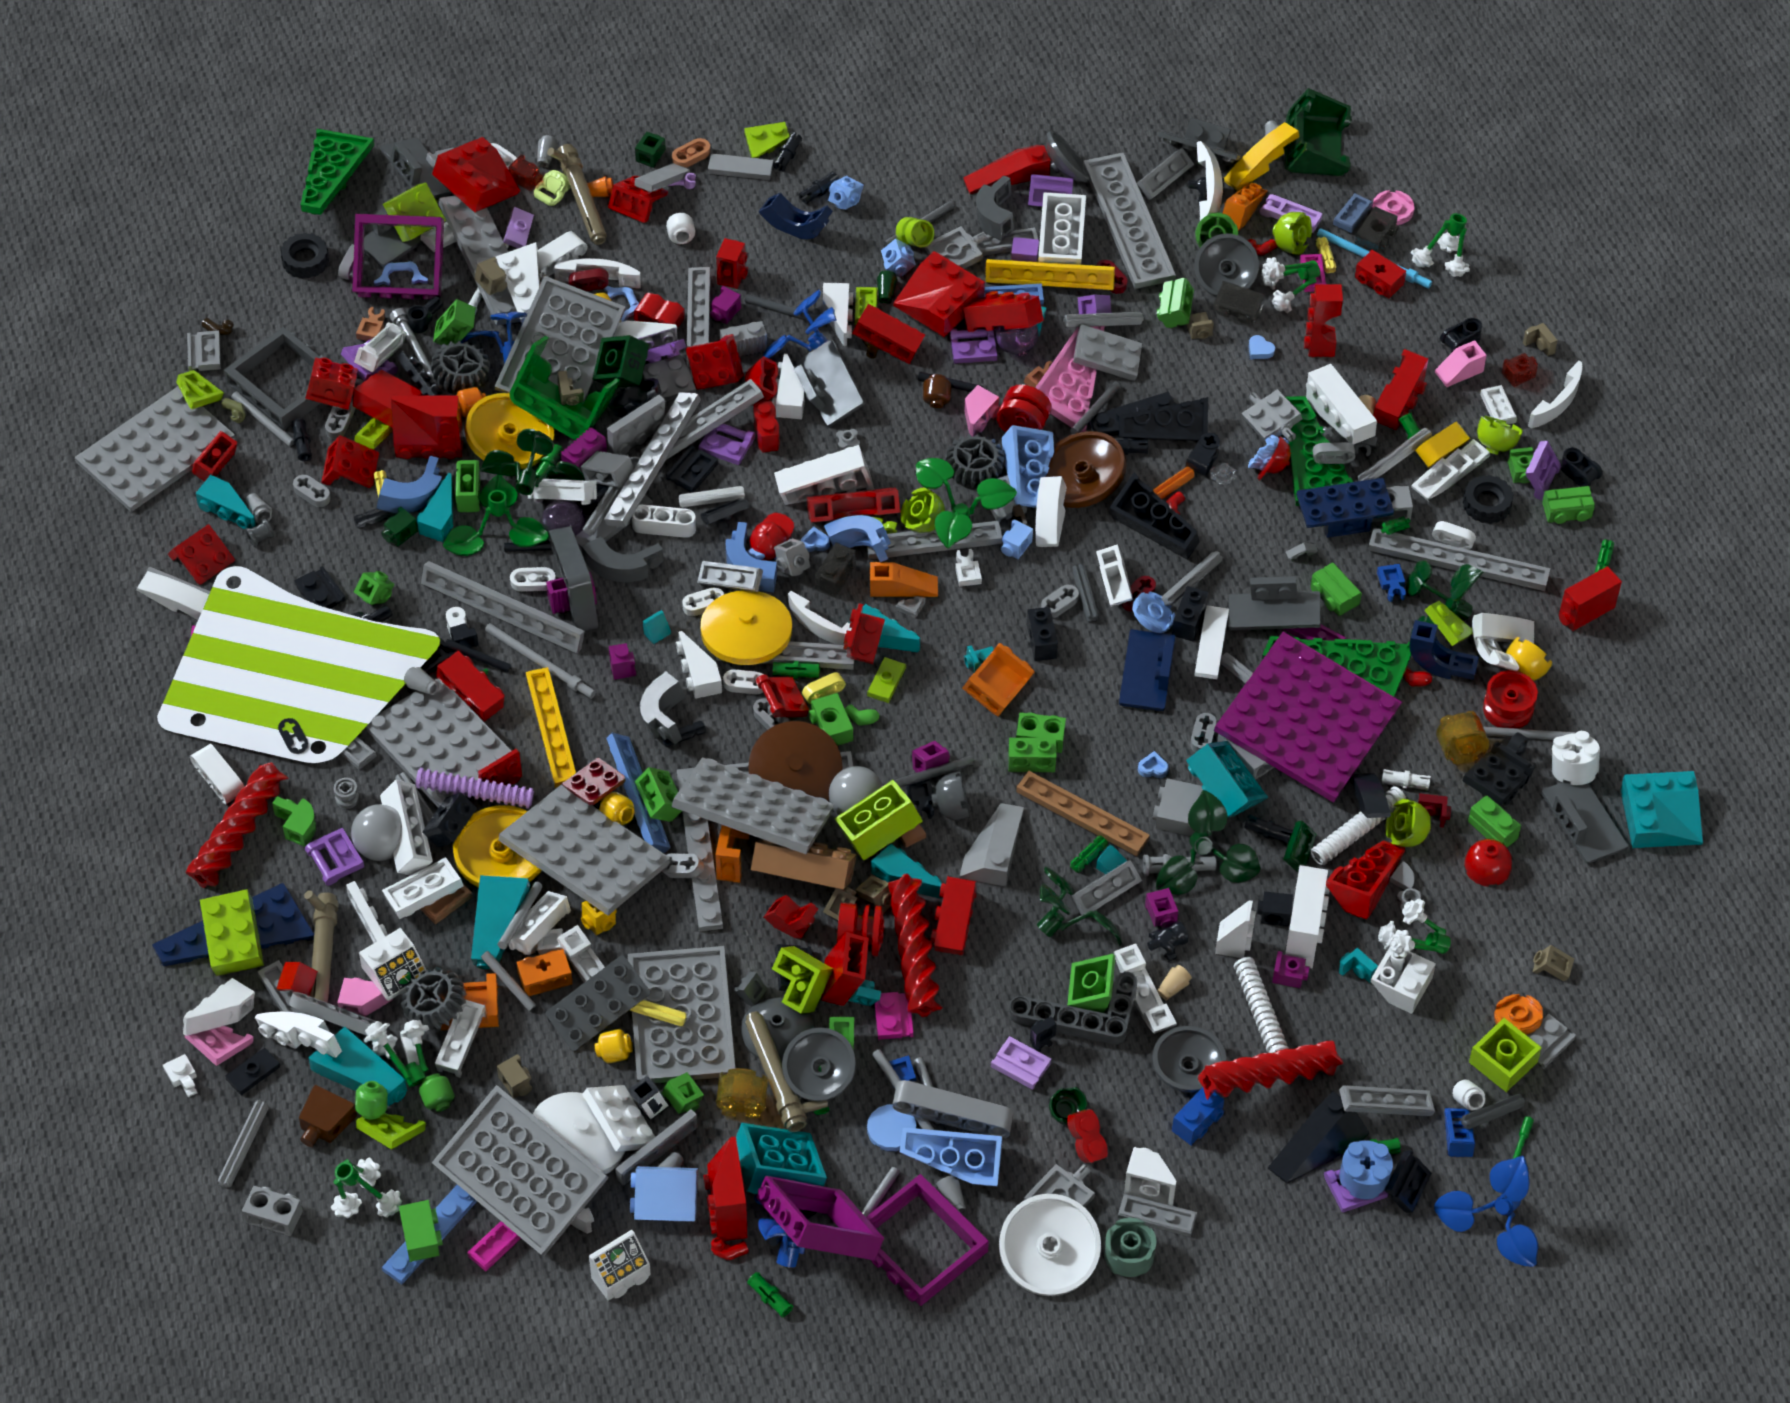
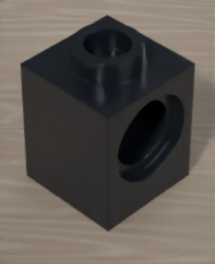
[1257,891,1293,927]

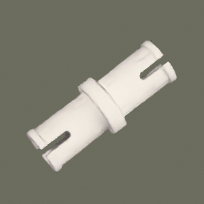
[1382,769,1430,791]

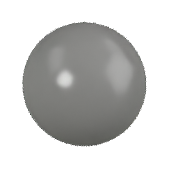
[829,766,883,816]
[351,804,402,861]

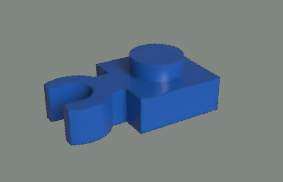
[1377,564,1406,602]
[889,1055,917,1088]

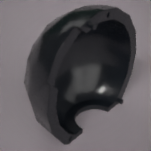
[608,378,662,419]

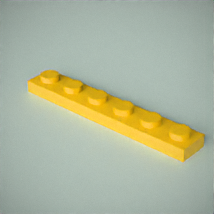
[986,259,1115,290]
[526,667,576,788]

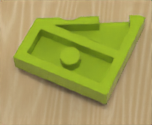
[356,1113,426,1150]

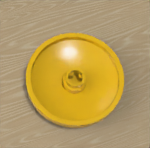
[465,393,554,469]
[701,590,792,665]
[453,805,542,887]

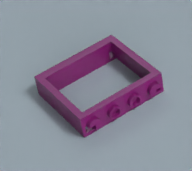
[352,214,444,300]
[866,1174,989,1306]
[756,1176,884,1260]

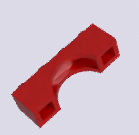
[1304,284,1343,357]
[807,487,900,522]

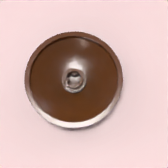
[1045,431,1127,508]
[748,721,842,801]

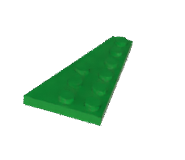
[300,129,375,215]
[1285,396,1353,506]
[1262,636,1412,697]

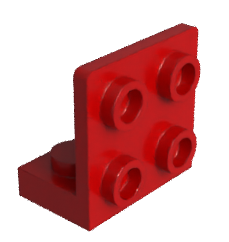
[608,176,668,223]
[686,334,744,390]
[305,358,358,410]
[321,435,379,488]
[168,524,235,585]
[843,603,885,664]
[478,749,522,786]

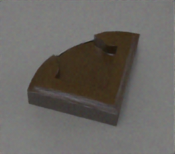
[1012,504,1028,526]

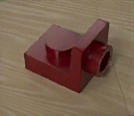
[1418,793,1451,828]

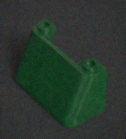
[1284,88,1352,176]

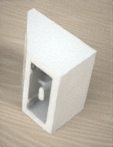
[1371,946,1436,1014]

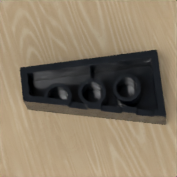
[1110,472,1200,560]

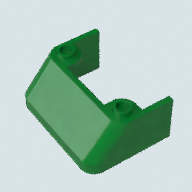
[510,336,620,440]

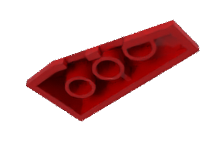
[963,145,1051,194]
[1326,840,1405,919]

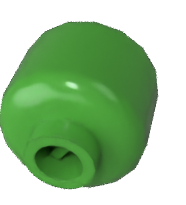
[418,1073,455,1112]
[355,1081,388,1120]

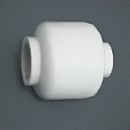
[666,213,695,244]

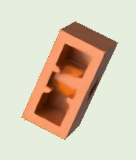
[517,949,573,996]

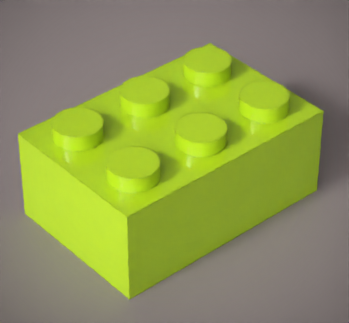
[834,780,923,861]
[200,889,264,976]

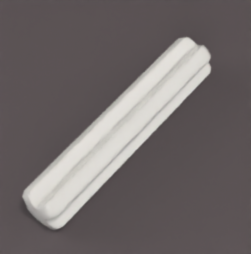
[679,486,745,508]

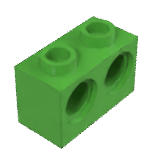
[433,299,476,346]
[1016,712,1066,753]
[1008,738,1056,772]
[634,767,682,822]

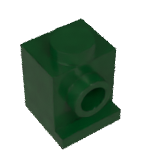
[635,131,666,168]
[381,507,418,547]

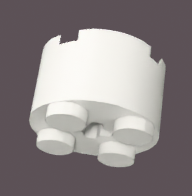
[1552,731,1600,785]

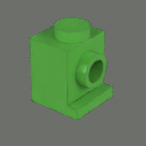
[1508,447,1533,483]
[662,1072,704,1114]

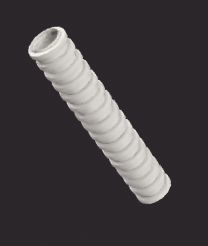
[1311,787,1406,866]
[1234,957,1289,1053]

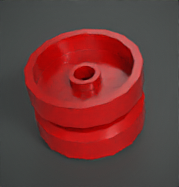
[996,385,1052,433]
[1483,670,1538,729]

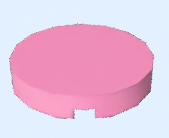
[1372,190,1414,225]

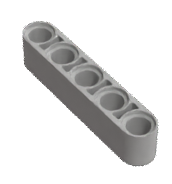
[892,1080,1013,1139]

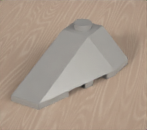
[960,803,1024,886]

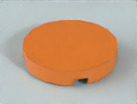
[1494,994,1543,1035]

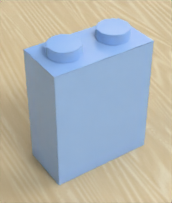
[630,1166,698,1221]

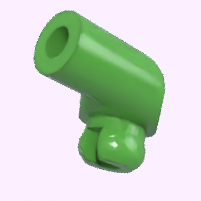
[845,704,879,726]

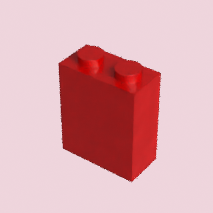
[353,369,423,428]
[1559,566,1622,631]
[821,932,869,1006]

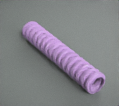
[415,768,534,809]

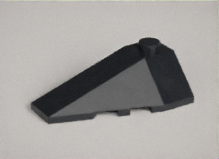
[1268,1091,1369,1183]

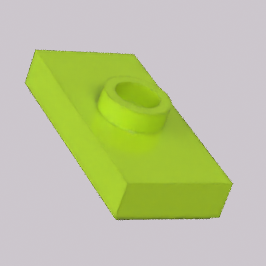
[855,287,878,325]
[355,418,393,450]
[867,657,906,703]

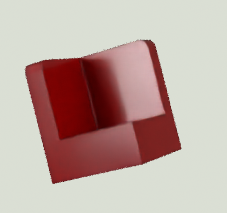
[277,962,318,996]

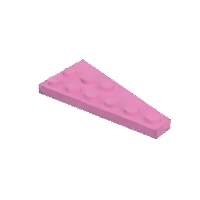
[1035,326,1105,432]

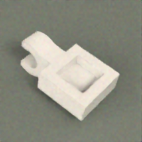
[163,1054,197,1097]

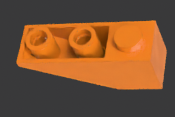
[1223,183,1267,231]
[870,562,938,597]

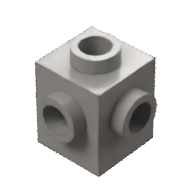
[774,538,811,576]

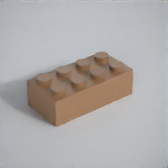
[751,838,857,890]

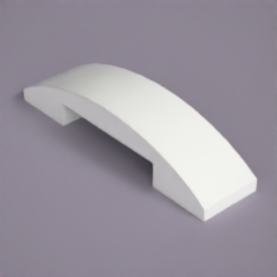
[1197,141,1223,221]
[554,259,641,288]
[1528,360,1582,428]
[788,591,852,645]
[1472,616,1519,671]
[557,925,605,983]
[1114,944,1177,1034]

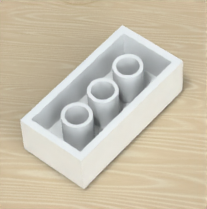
[1038,192,1086,265]

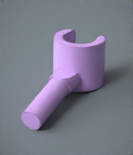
[668,173,696,189]

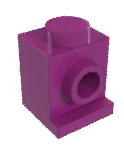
[710,286,741,324]
[609,643,636,680]
[912,741,950,773]
[1145,888,1178,928]
[1272,951,1310,988]

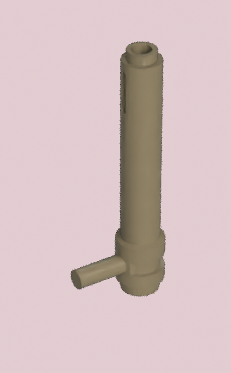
[547,144,607,245]
[304,891,339,1003]
[745,1011,828,1132]

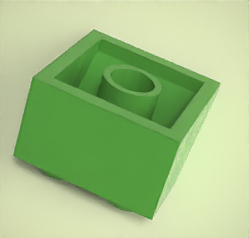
[1067,954,1116,1013]

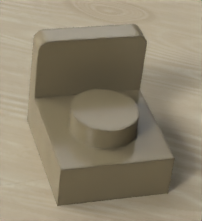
[1186,312,1214,339]
[1523,323,1558,356]
[557,371,584,406]
[855,875,892,914]
[823,887,860,920]
[1532,945,1574,981]

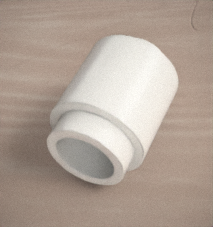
[1453,1080,1485,1111]

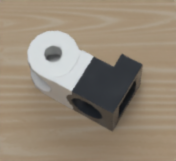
[446,607,479,648]

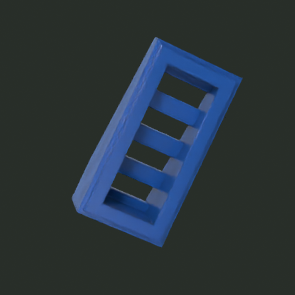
[1444,1108,1475,1157]

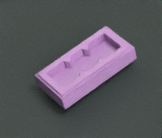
[504,207,534,248]

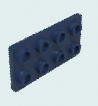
[1296,478,1394,538]
[1119,629,1175,711]

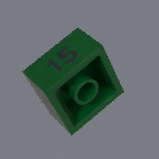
[592,335,649,388]

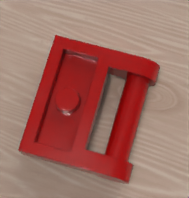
[756,674,810,718]

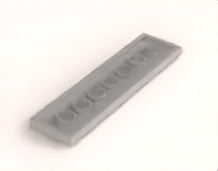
[1083,153,1176,289]
[439,196,521,326]

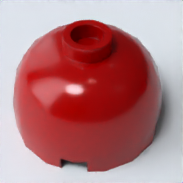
[1464,839,1512,886]

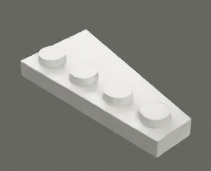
[496,242,540,324]

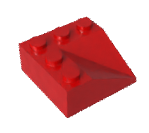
[432,137,520,212]
[893,251,985,337]
[391,395,463,459]
[703,1136,748,1241]

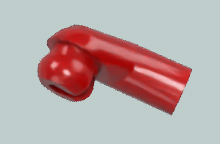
[1247,239,1277,256]
[1166,491,1185,515]
[1403,666,1432,687]
[711,1237,749,1260]

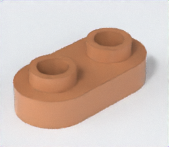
[672,138,711,168]

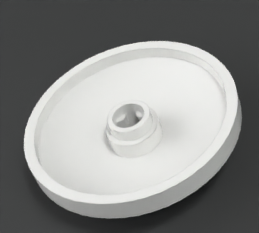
[532,1092,625,1174]
[999,1194,1101,1296]

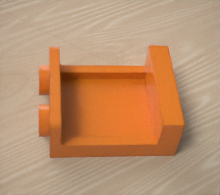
[962,643,1035,716]
[715,825,750,883]
[436,973,499,1030]

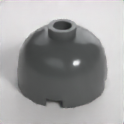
[932,772,970,820]

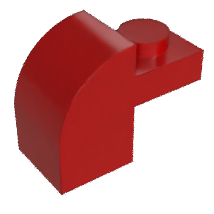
[763,895,818,938]

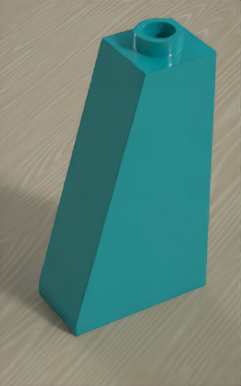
[471,875,530,970]
[308,1027,407,1106]

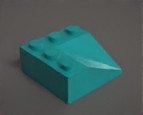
[1186,741,1268,817]
[1620,771,1703,848]
[736,1123,827,1194]

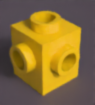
[581,901,617,936]

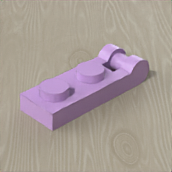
[1260,194,1323,233]

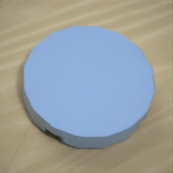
[1133,592,1175,633]
[867,1104,916,1151]

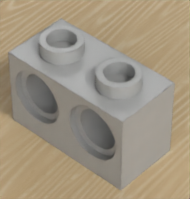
[242,1186,303,1236]

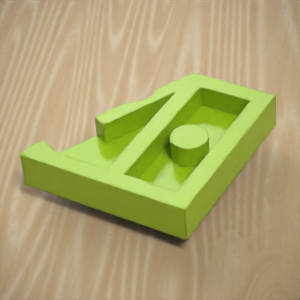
[744,122,789,159]
[176,370,224,409]
[1424,601,1473,646]

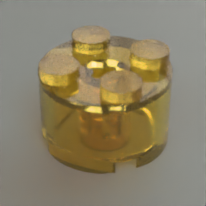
[1436,711,1490,765]
[716,1068,768,1118]

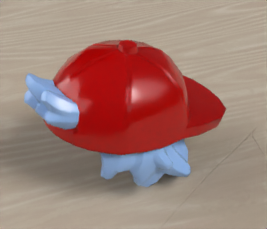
[1248,435,1291,481]
[747,513,794,560]

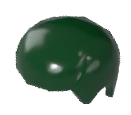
[1049,1087,1088,1125]

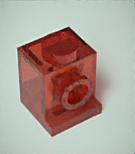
[508,154,543,191]
[1501,353,1538,387]

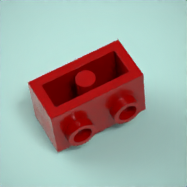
[716,238,748,289]

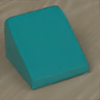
[643,610,671,644]
[1096,844,1127,874]

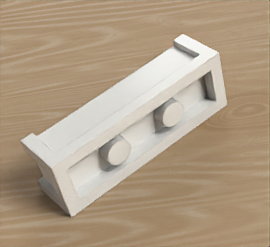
[354,322,407,372]
[528,479,597,505]
[508,891,571,955]
[435,1000,487,1078]

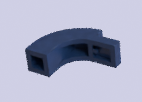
[759,192,833,239]
[1409,620,1479,680]

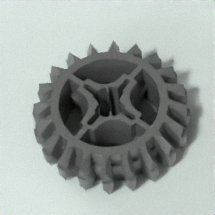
[431,341,490,393]
[945,433,1005,489]
[401,966,467,1031]

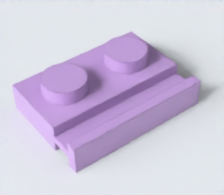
[991,1036,1051,1090]

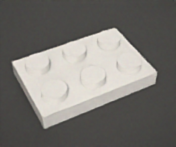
[382,857,464,919]
[582,1085,655,1152]

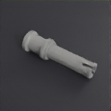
[1143,854,1216,876]

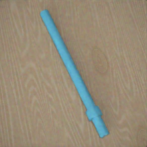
[1317,228,1432,289]

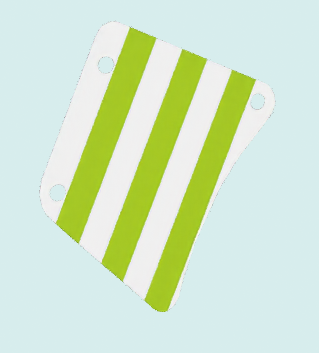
[157,566,440,763]

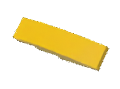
[1224,122,1299,191]

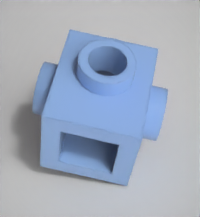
[828,176,864,210]
[881,239,916,277]

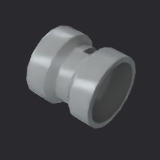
[333,778,359,809]

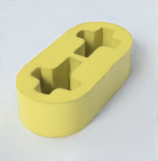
[802,672,846,704]

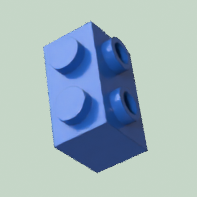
[1172,1087,1224,1145]

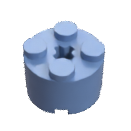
[1339,1141,1393,1199]

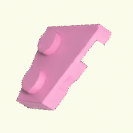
[185,1026,253,1066]

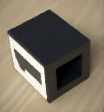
[628,1075,670,1120]

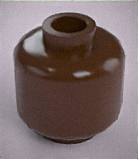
[923,374,952,408]

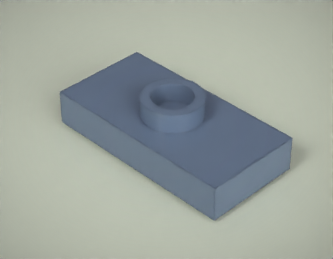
[1333,193,1373,233]

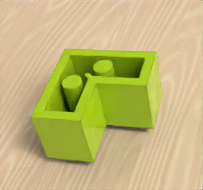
[772,946,833,1014]

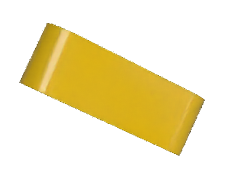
[1415,421,1471,468]

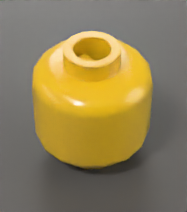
[599,792,635,826]
[595,1029,633,1064]

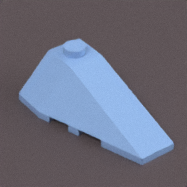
[1002,425,1054,508]
[900,1127,1002,1187]

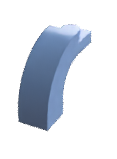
[376,456,442,513]
[824,515,891,563]
[726,522,777,593]

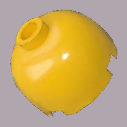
[1506,637,1552,681]

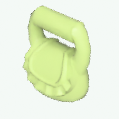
[534,170,571,206]

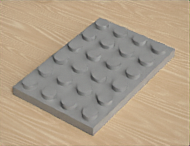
[494,276,625,402]
[75,386,235,512]
[365,678,511,808]
[672,757,834,854]
[498,785,670,915]
[628,946,736,1083]
[432,1085,609,1257]

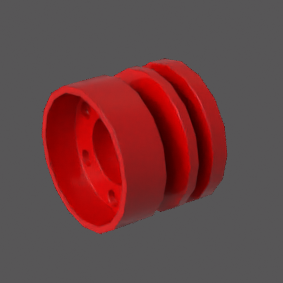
[837,903,885,956]

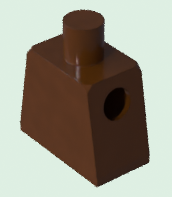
[299,1085,357,1147]

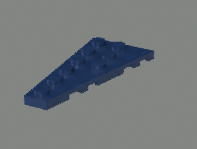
[152,883,314,966]

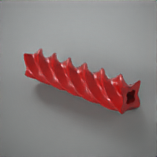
[186,762,289,888]
[888,874,943,1017]
[1198,1041,1343,1100]

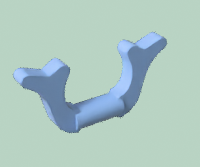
[374,261,428,286]
[604,286,639,322]

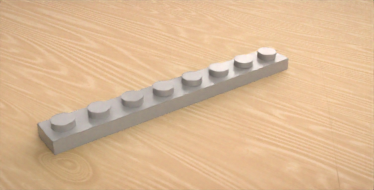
[604,392,701,527]
[1368,528,1550,591]
[421,561,585,653]
[677,768,723,932]

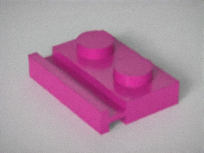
[874,992,913,1040]

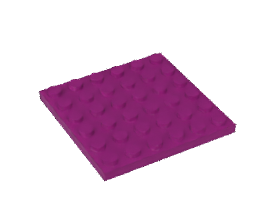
[1214,632,1402,803]

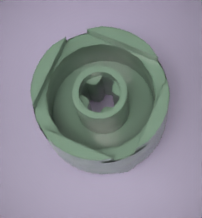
[1104,1218,1156,1277]

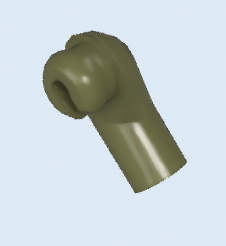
[222,398,246,423]

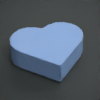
[1249,335,1275,359]
[801,527,830,552]
[1138,751,1169,778]

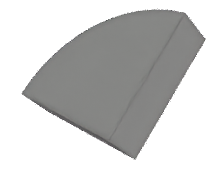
[1286,543,1318,559]
[896,596,926,618]
[1390,861,1414,890]

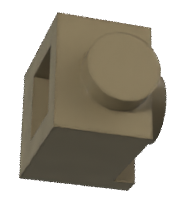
[474,257,507,296]
[497,1054,532,1099]

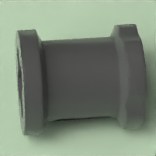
[245,519,274,547]

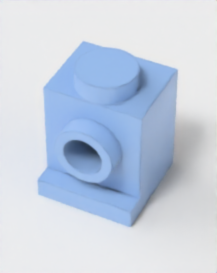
[1001,519,1033,559]

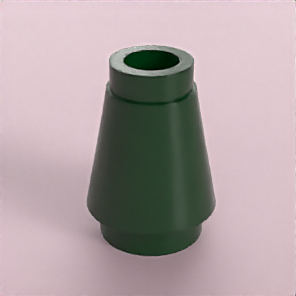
[877,270,898,304]

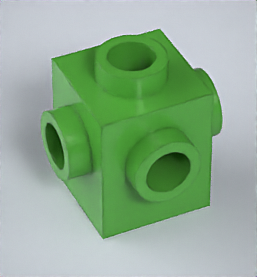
[354,571,395,605]

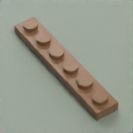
[1016,771,1150,856]

